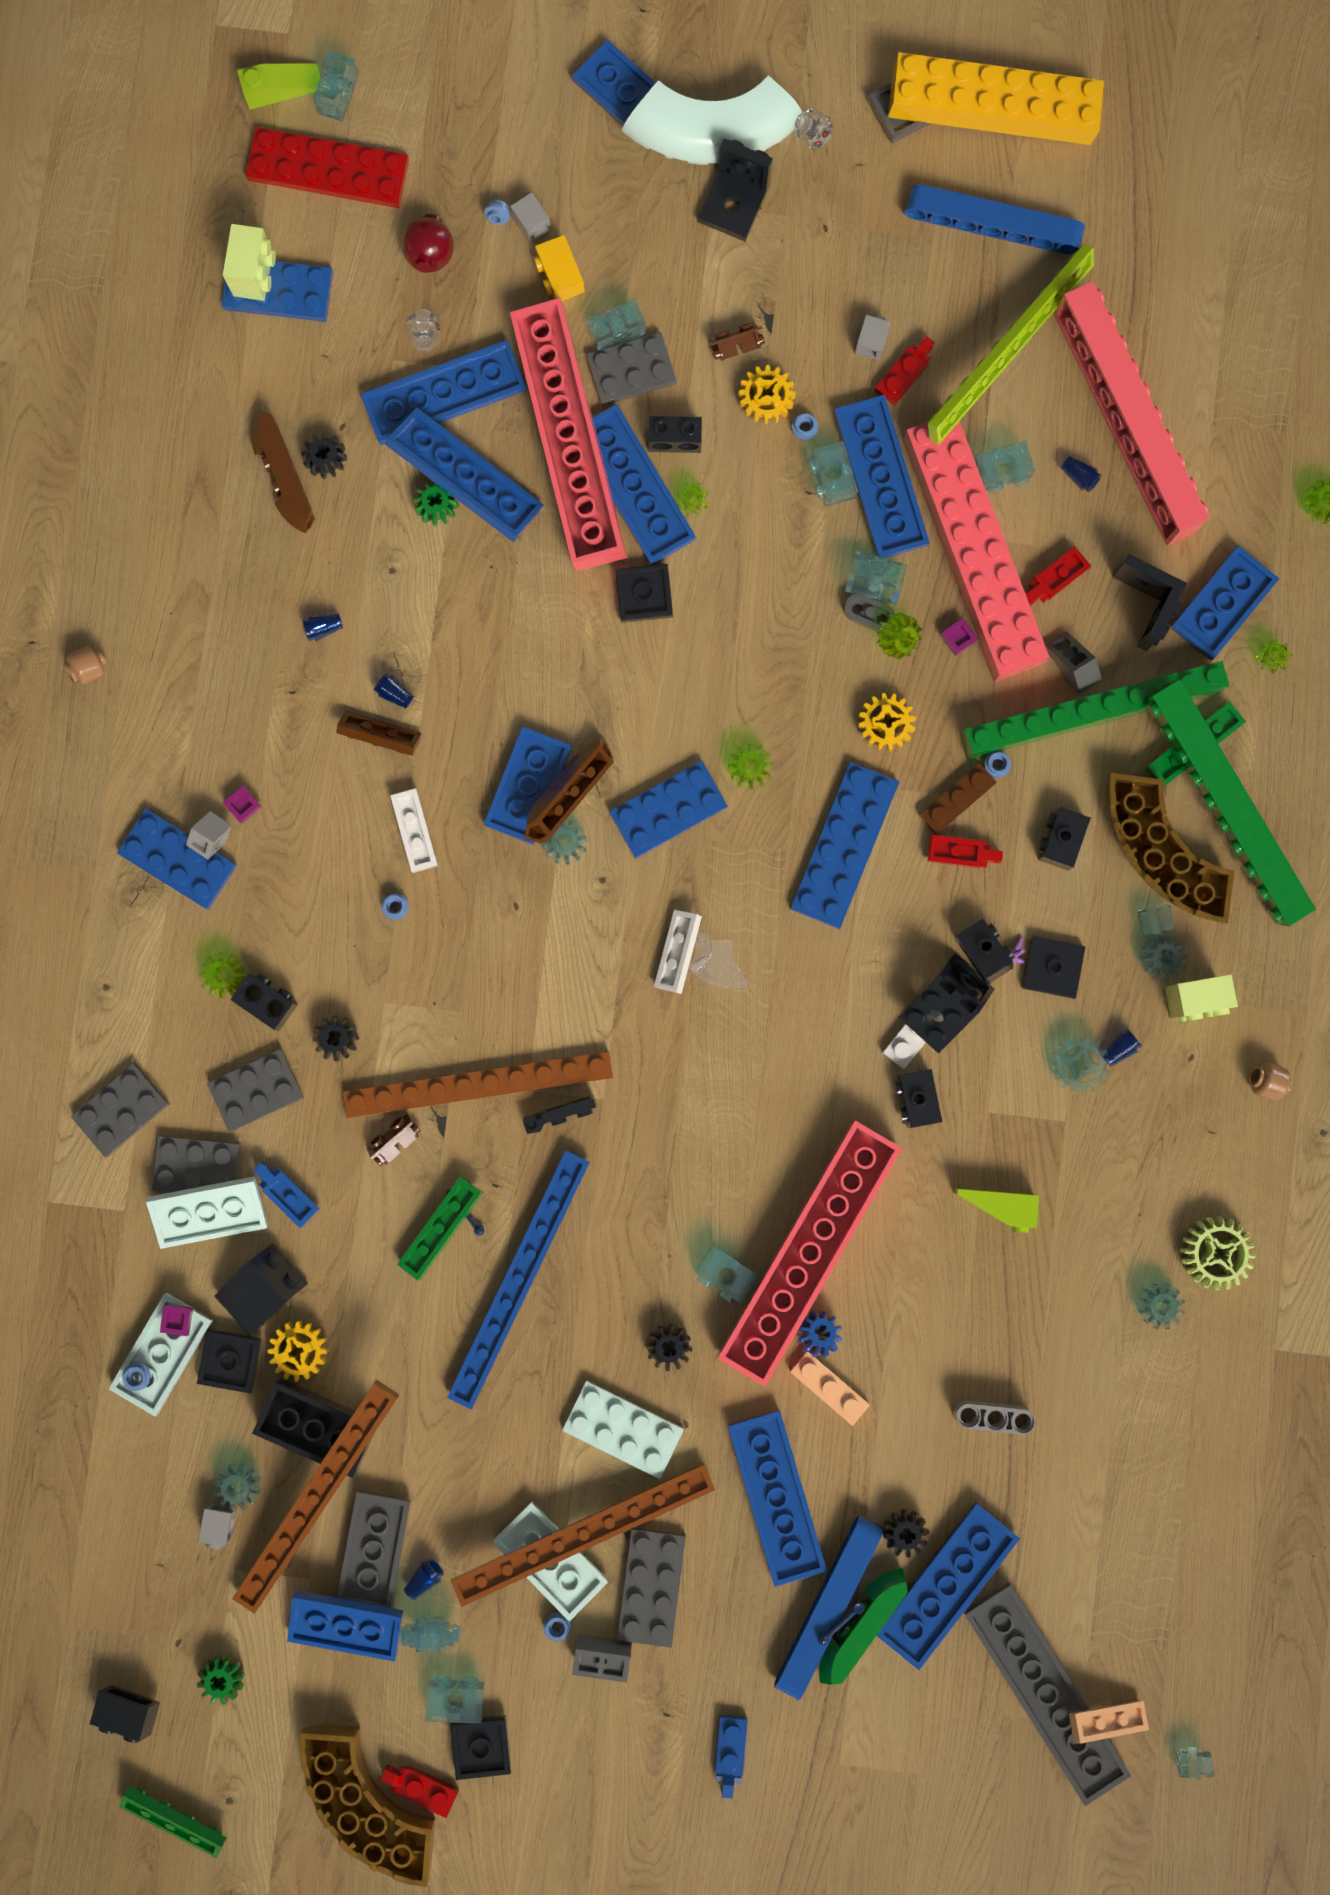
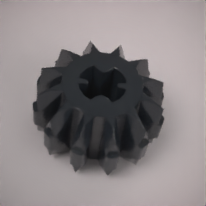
[301,432,347,480]
[313,1016,360,1062]
[646,1324,692,1371]
[882,1509,930,1558]

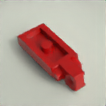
[874,336,935,406]
[1026,546,1092,606]
[927,835,1003,869]
[381,1764,459,1818]

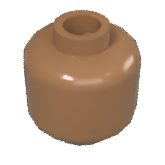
[63,646,106,686]
[1249,1062,1292,1101]

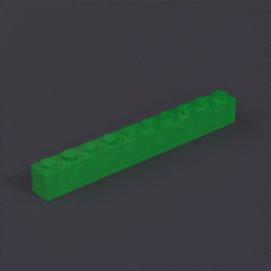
[961,661,1230,760]
[1145,679,1317,927]

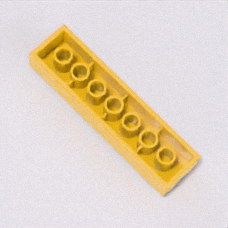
[888,52,1104,145]

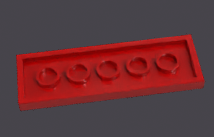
[245,127,409,208]

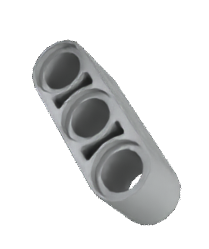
[953,1400,1036,1435]

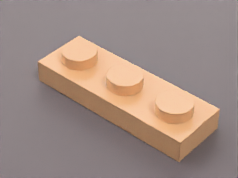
[790,1351,870,1426]
[1069,1701,1149,1743]

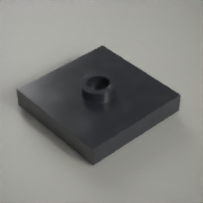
[615,564,673,623]
[1022,936,1086,999]
[197,1329,262,1394]
[450,1715,511,1780]

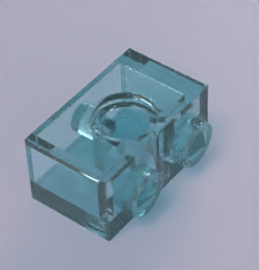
[313,51,359,121]
[587,299,646,351]
[808,441,858,507]
[974,441,1035,493]
[845,551,907,605]
[695,1244,759,1304]
[425,1676,485,1724]

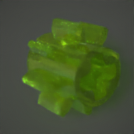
[677,483,708,517]
[1256,639,1293,674]

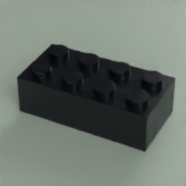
[252,1378,375,1478]

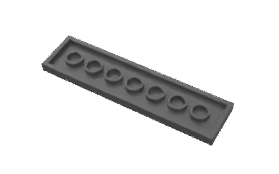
[964,1583,1131,1806]

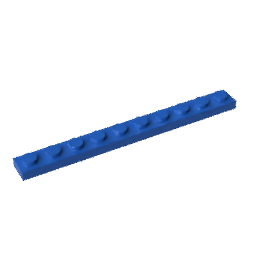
[447,1151,590,1410]

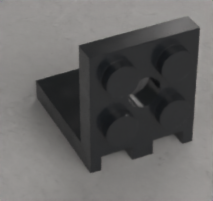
[698,138,773,242]
[1113,554,1187,651]
[898,953,995,1054]

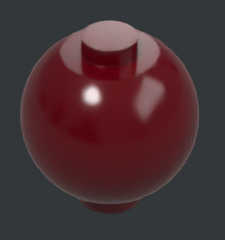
[401,214,454,273]

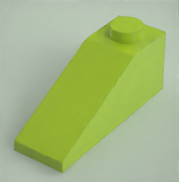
[237,63,324,110]
[954,1188,1039,1233]

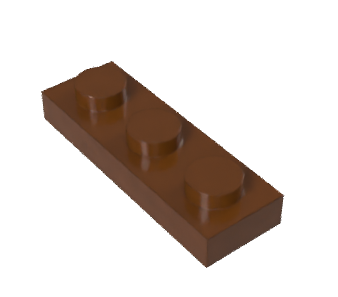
[336,710,421,756]
[919,763,997,835]

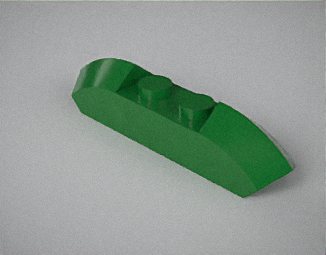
[819,1568,908,1685]

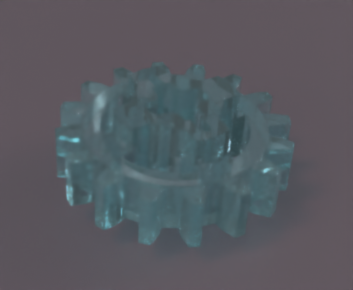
[1051,1035,1110,1094]
[399,1617,460,1653]

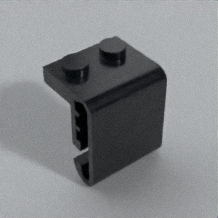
[214,1243,308,1336]

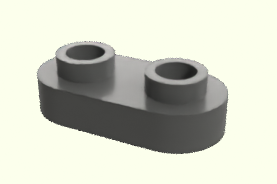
[844,594,896,633]

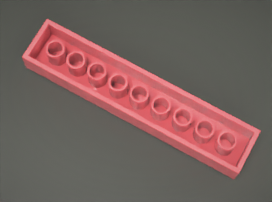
[1054,281,1209,546]
[510,298,628,572]
[903,421,1050,682]
[717,1120,902,1387]

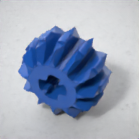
[796,1311,843,1358]

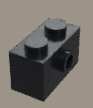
[1037,807,1091,871]
[956,919,1015,986]
[894,1069,942,1128]
[90,1685,160,1743]

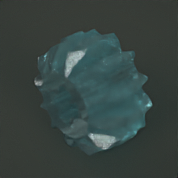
[542,820,587,865]
[1140,935,1187,981]
[1138,1283,1185,1329]
[214,1463,261,1511]

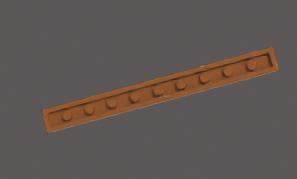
[343,1051,613,1118]
[232,1379,400,1614]
[451,1464,715,1607]

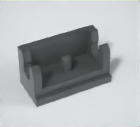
[572,1635,632,1683]

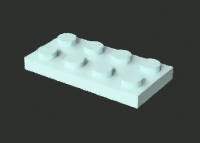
[146,1176,268,1249]
[109,1293,213,1417]
[562,1380,684,1479]
[492,1501,609,1621]

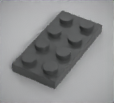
[337,1490,411,1608]
[617,1528,686,1648]

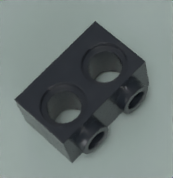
[649,416,702,453]
[230,973,297,1031]

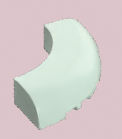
[622,75,803,165]

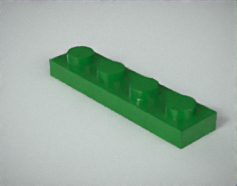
[1145,701,1246,787]
[397,1176,484,1281]
[119,1786,227,1858]

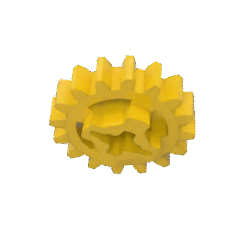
[738,365,796,424]
[858,693,916,752]
[267,1320,329,1382]

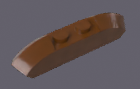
[251,411,315,533]
[525,738,614,843]

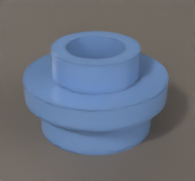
[484,200,510,225]
[792,413,818,440]
[984,751,1011,778]
[382,893,409,920]
[122,1363,151,1391]
[543,1612,571,1641]

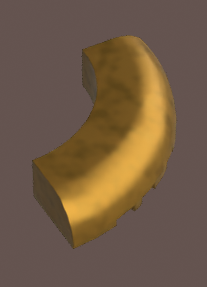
[1109,772,1235,924]
[300,1725,435,1887]

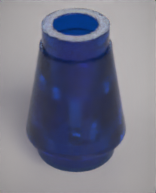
[1061,456,1102,492]
[302,613,343,642]
[373,673,415,709]
[1101,1029,1142,1067]
[404,1559,444,1600]

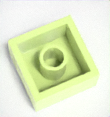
[223,224,276,301]
[1165,974,1238,1022]

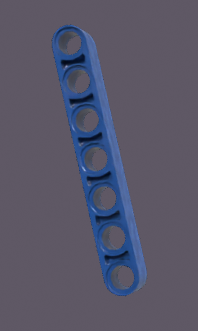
[904,184,1085,255]
[774,1515,884,1700]

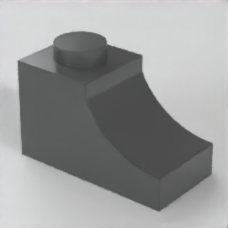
[1045,631,1102,694]

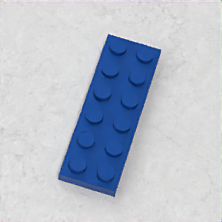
[360,340,527,445]
[833,395,930,560]
[593,404,696,565]
[385,408,544,542]
[790,762,899,930]
[728,1409,827,1587]
[877,1502,1020,1670]

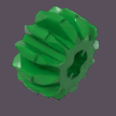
[413,482,459,527]
[197,1655,245,1705]

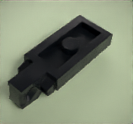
[523,1095,597,1134]

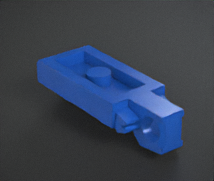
[253,1162,320,1228]
[715,1715,748,1799]

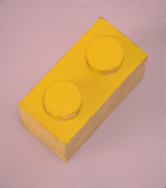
[533,235,585,301]

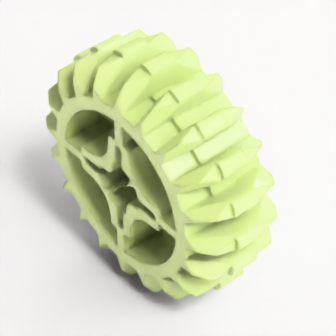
[1180,1216,1256,1290]

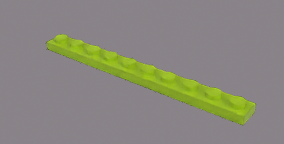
[928,243,1094,445]

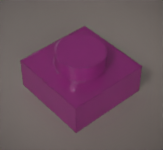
[940,618,978,656]
[223,786,262,824]
[160,1304,193,1336]

